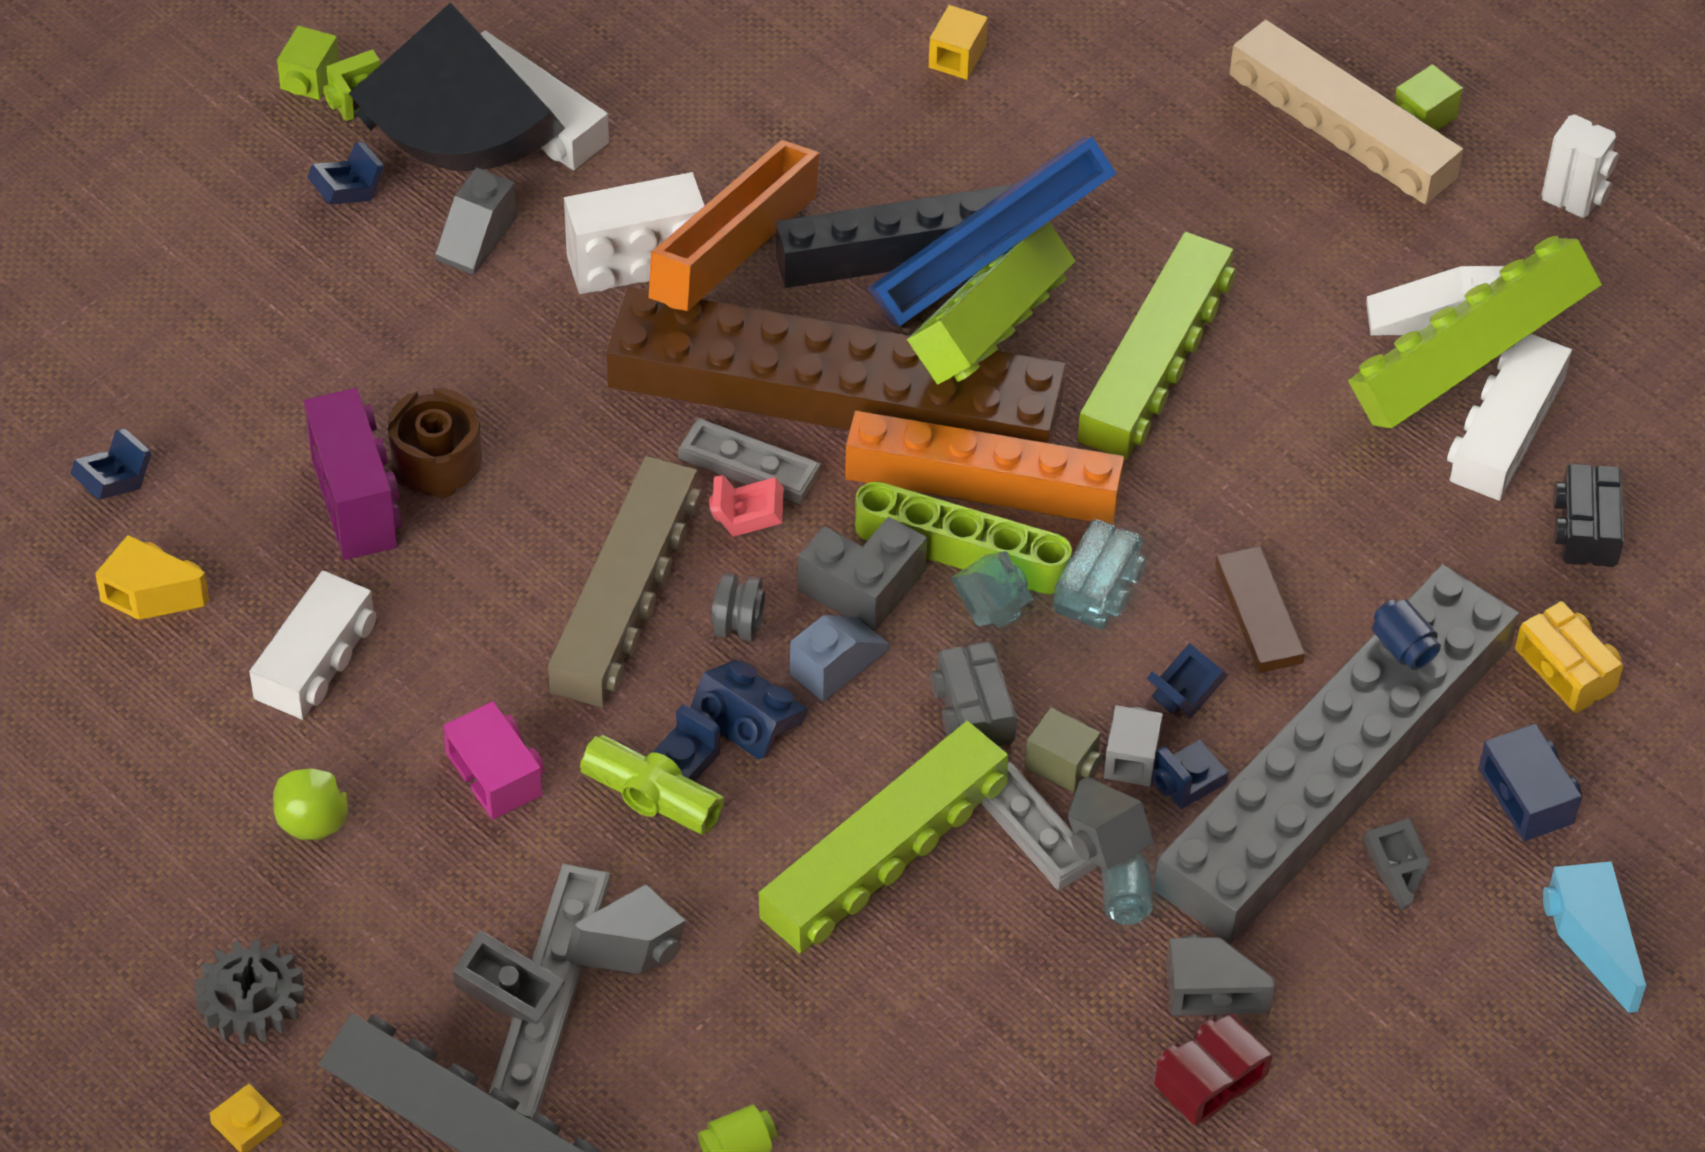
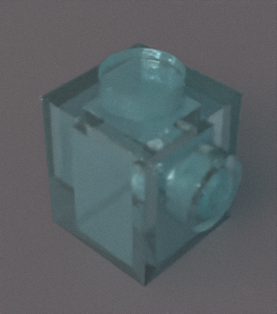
[950,551,1033,628]

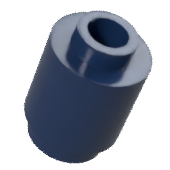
[1372,599,1441,670]

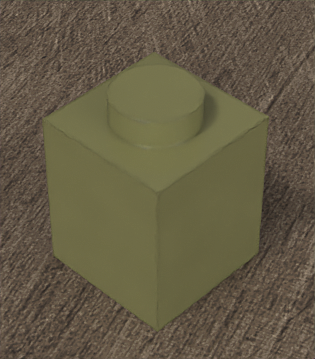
[1025,708,1103,793]

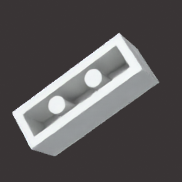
[249,570,376,720]

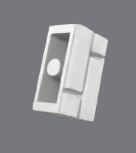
[1542,114,1619,218]

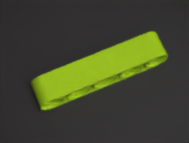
[855,482,1072,594]

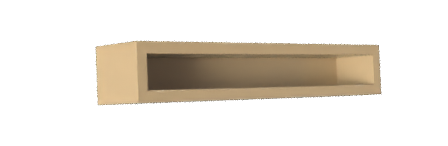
[1229,19,1463,205]

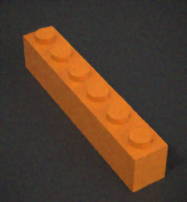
[648,140,820,312]
[845,411,1124,525]

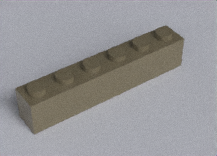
[548,456,703,708]

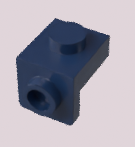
[307,142,384,204]
[70,428,151,500]
[1147,643,1228,719]

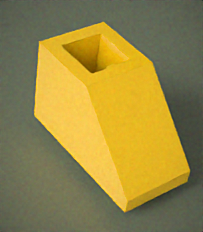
[95,535,210,620]

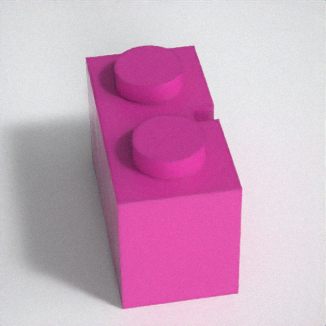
[443,701,545,820]

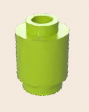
[698,1104,777,1152]

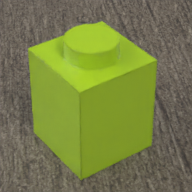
[277,25,339,100]
[1394,64,1463,131]

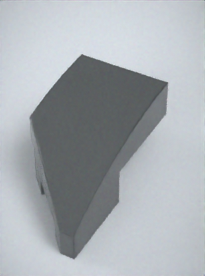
[1362,818,1430,910]

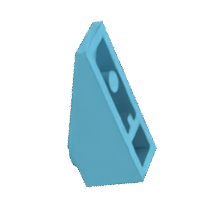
[1543,861,1646,1013]

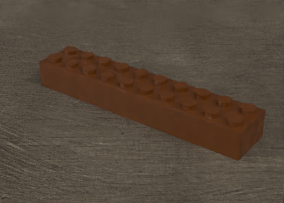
[606,287,1066,444]

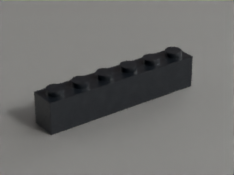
[776,184,1015,288]

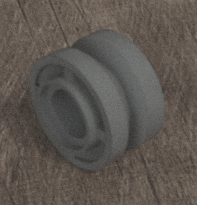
[711,572,765,642]

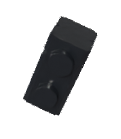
[1553,464,1624,567]

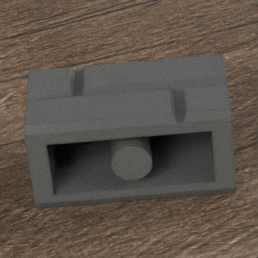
[930,641,1017,746]

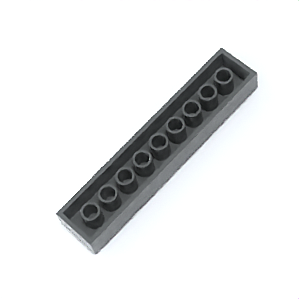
[1154,564,1519,944]

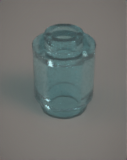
[1101,852,1153,925]

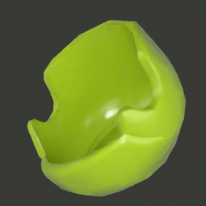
[273,768,348,840]

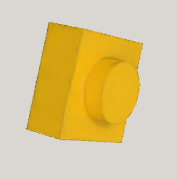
[209,1083,283,1152]

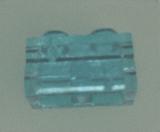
[1053,519,1147,630]

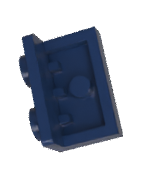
[690,660,808,759]

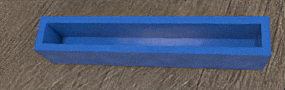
[867,137,1117,326]

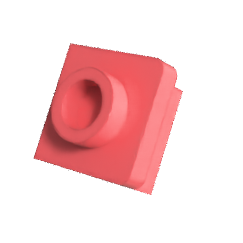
[709,475,784,537]

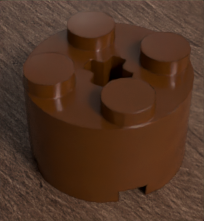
[388,388,482,498]

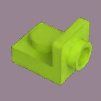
[323,49,380,122]

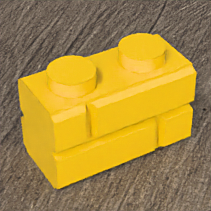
[1515,601,1624,714]

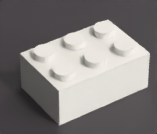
[564,172,704,294]

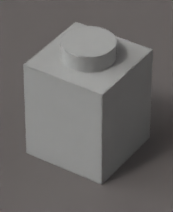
[1103,705,1163,787]

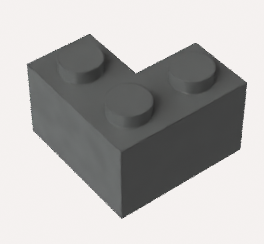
[797,517,927,632]

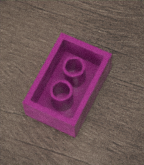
[303,388,402,561]

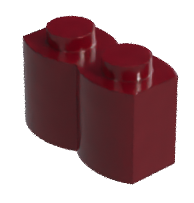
[1154,1014,1273,1126]

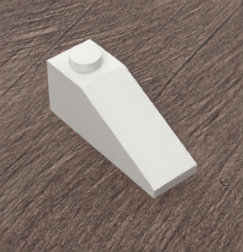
[1366,266,1504,335]

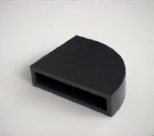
[349,2,565,171]

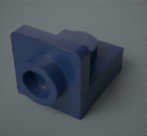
[653,704,720,782]
[1152,740,1229,809]

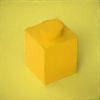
[928,5,988,80]

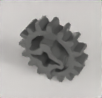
[195,939,305,1044]

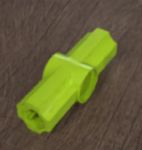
[580,735,724,835]

